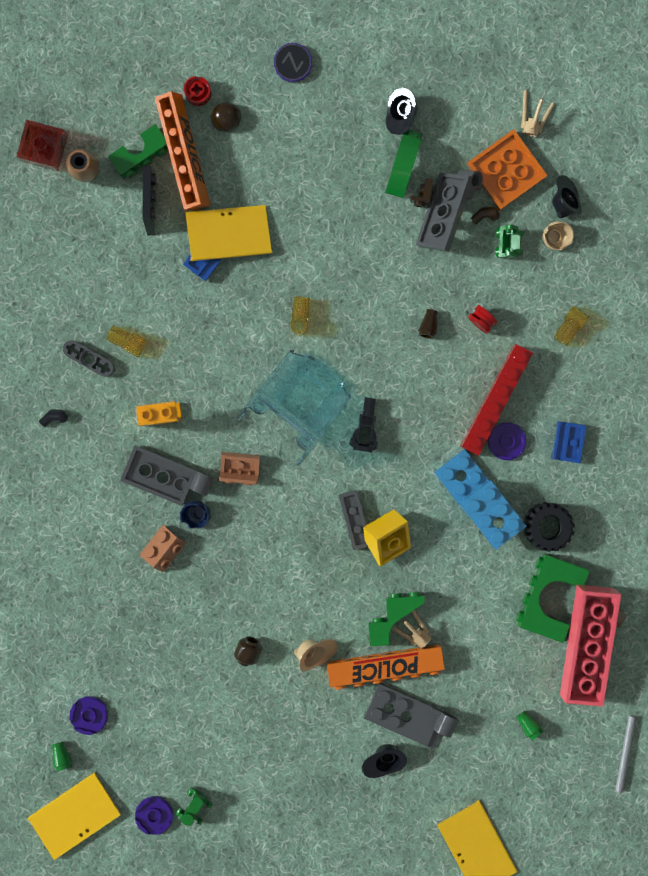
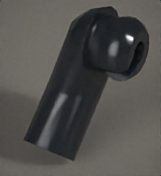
[39,409,68,427]

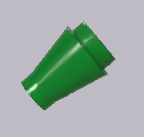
[516,711,543,740]
[52,741,72,772]

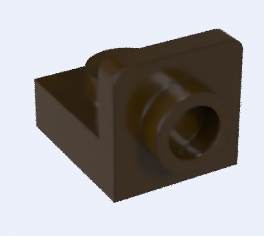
[410,178,433,208]

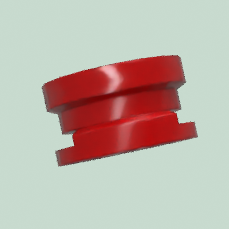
[184,76,212,106]
[468,305,498,334]

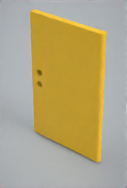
[185,205,273,261]
[28,772,121,860]
[437,800,518,876]

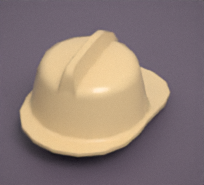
[294,639,338,671]

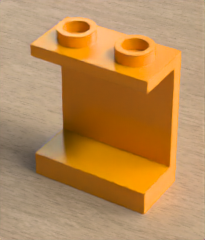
[136,401,183,426]

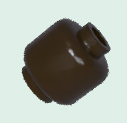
[234,636,262,666]

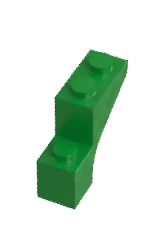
[368,592,425,646]

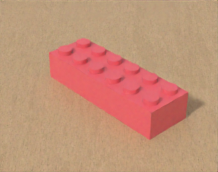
[560,585,621,707]

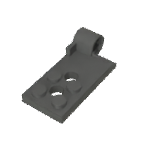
[416,169,483,252]
[364,683,459,749]

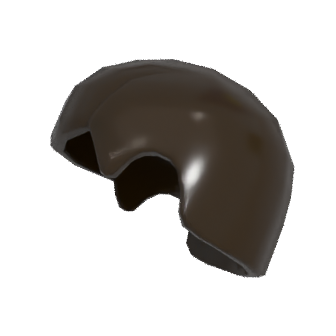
[211,102,241,132]

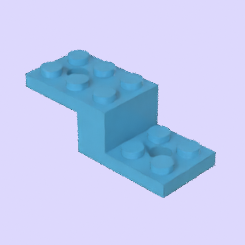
[434,449,526,550]

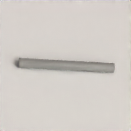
[615,715,636,793]

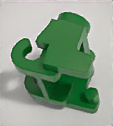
[496,224,524,259]
[176,787,213,826]

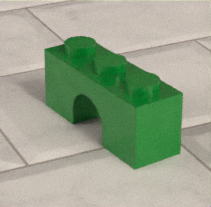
[108,124,169,179]

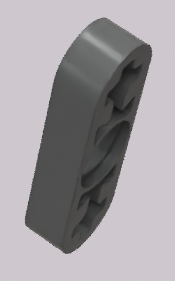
[63,340,115,377]

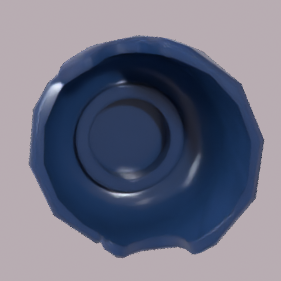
[180,500,211,529]

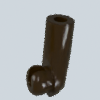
[470,207,500,225]

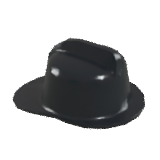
[386,88,418,135]
[552,175,582,219]
[362,744,407,778]

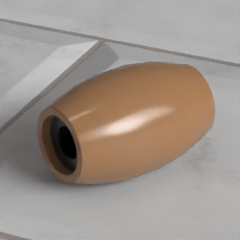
[66,149,99,183]

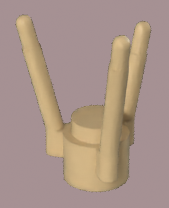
[520,90,555,137]
[391,610,431,648]

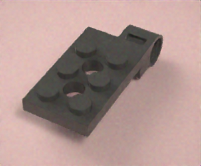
[120,445,214,506]

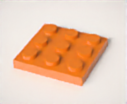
[467,129,548,210]

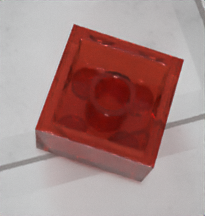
[16,119,68,171]

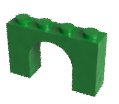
[516,553,589,643]

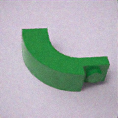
[385,130,423,198]

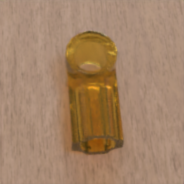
[290,296,310,336]
[554,305,590,346]
[106,325,148,357]

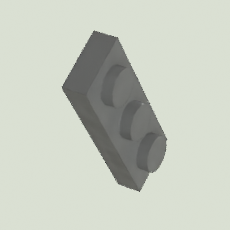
[338,490,368,550]

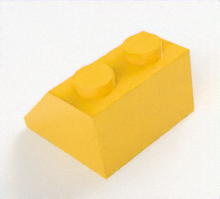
[363,509,411,567]

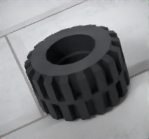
[523,502,575,552]

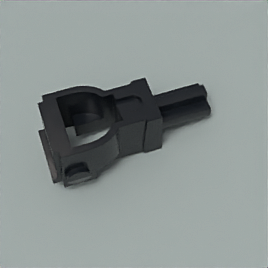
[349,397,378,453]

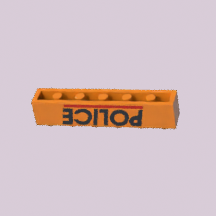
[155,91,211,211]
[327,644,445,690]

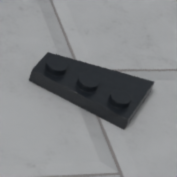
[142,166,157,236]

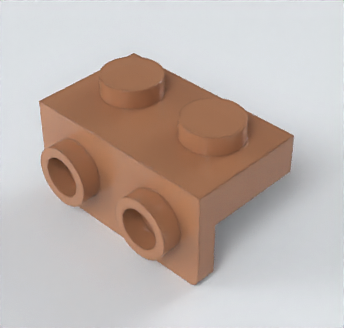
[219,452,260,485]
[140,525,186,572]

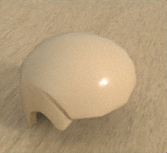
[542,221,574,251]

